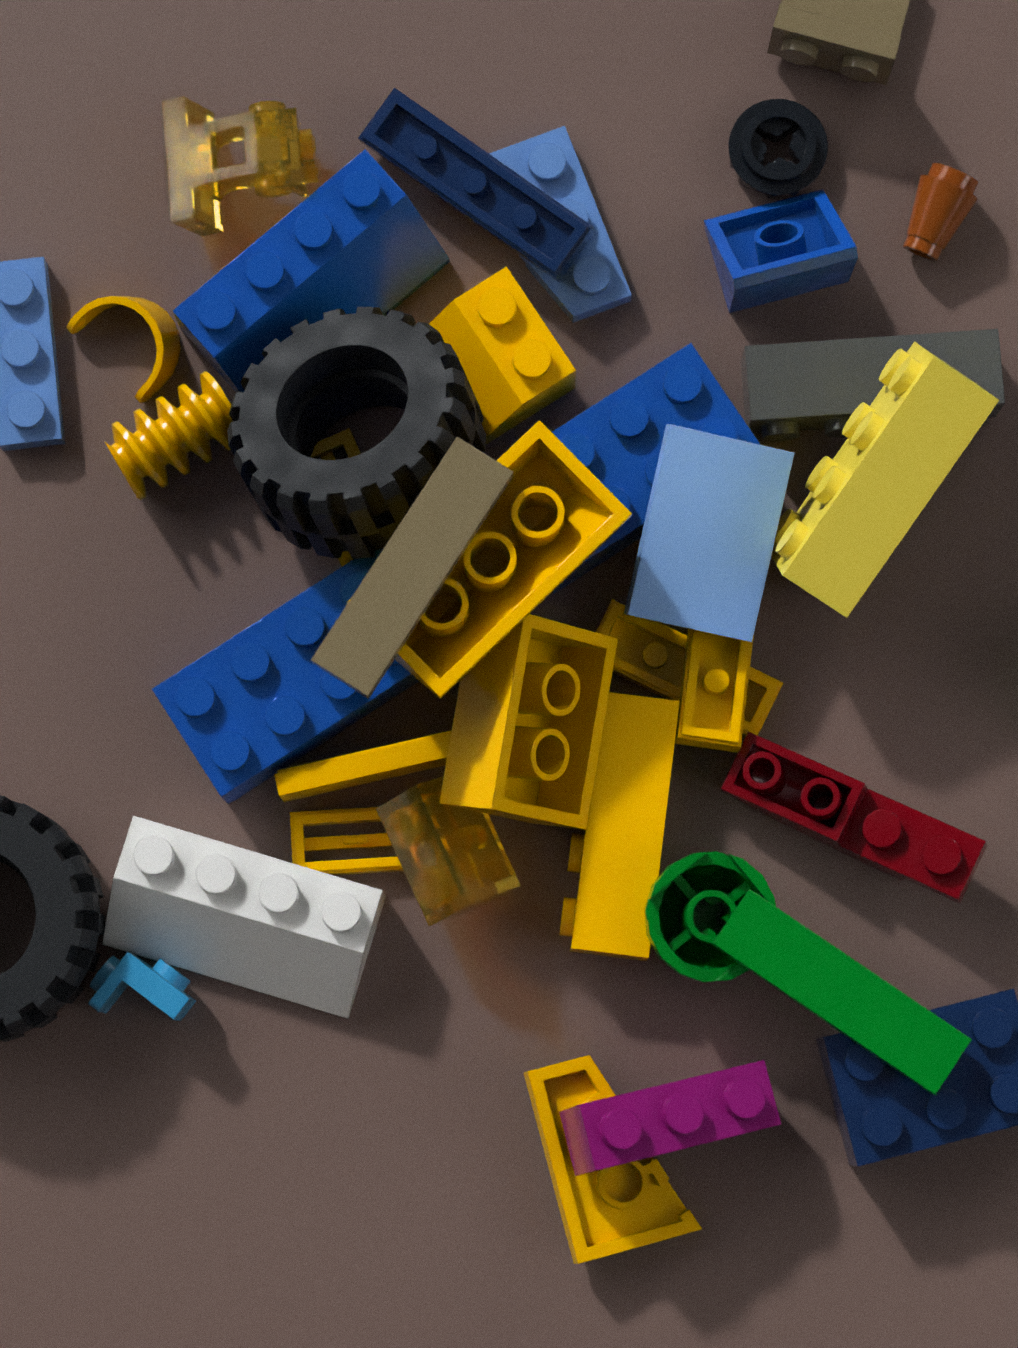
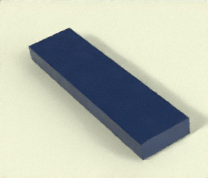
[358,87,596,282]

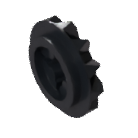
[728,99,828,198]

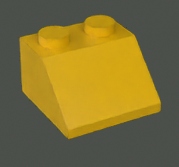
[429,266,576,444]

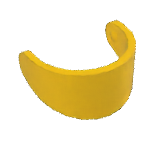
[66,296,181,403]

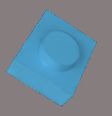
[88,951,196,1021]

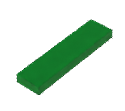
[711,889,972,1095]

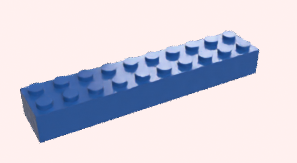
[152,343,760,805]

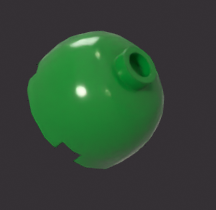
[644,851,776,982]

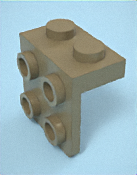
[767,0,910,85]

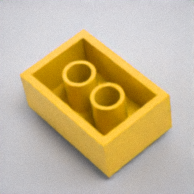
[439,614,618,830]

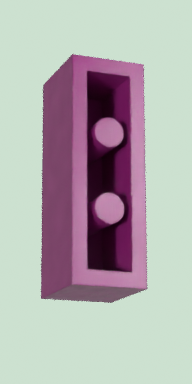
[559,1060,781,1176]

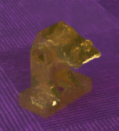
[162,96,319,237]

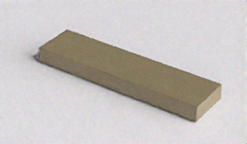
[311,437,514,699]

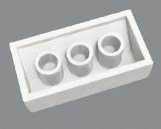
[102,815,386,1019]

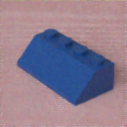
[173,149,450,392]

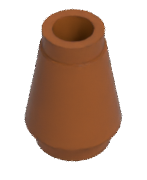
[903,163,978,261]

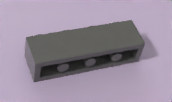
[740,329,1005,442]

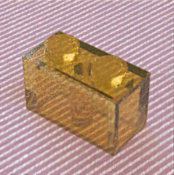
[376,776,521,927]

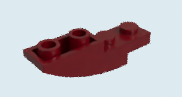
[721,731,987,904]

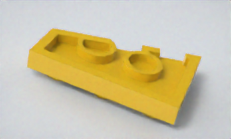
[524,1055,702,1264]

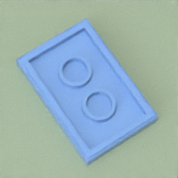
[624,424,795,642]

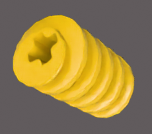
[105,371,233,500]

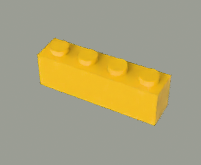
[559,692,680,961]

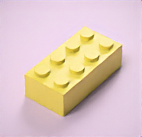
[771,341,999,618]

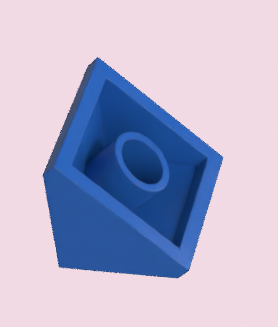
[704,189,858,313]

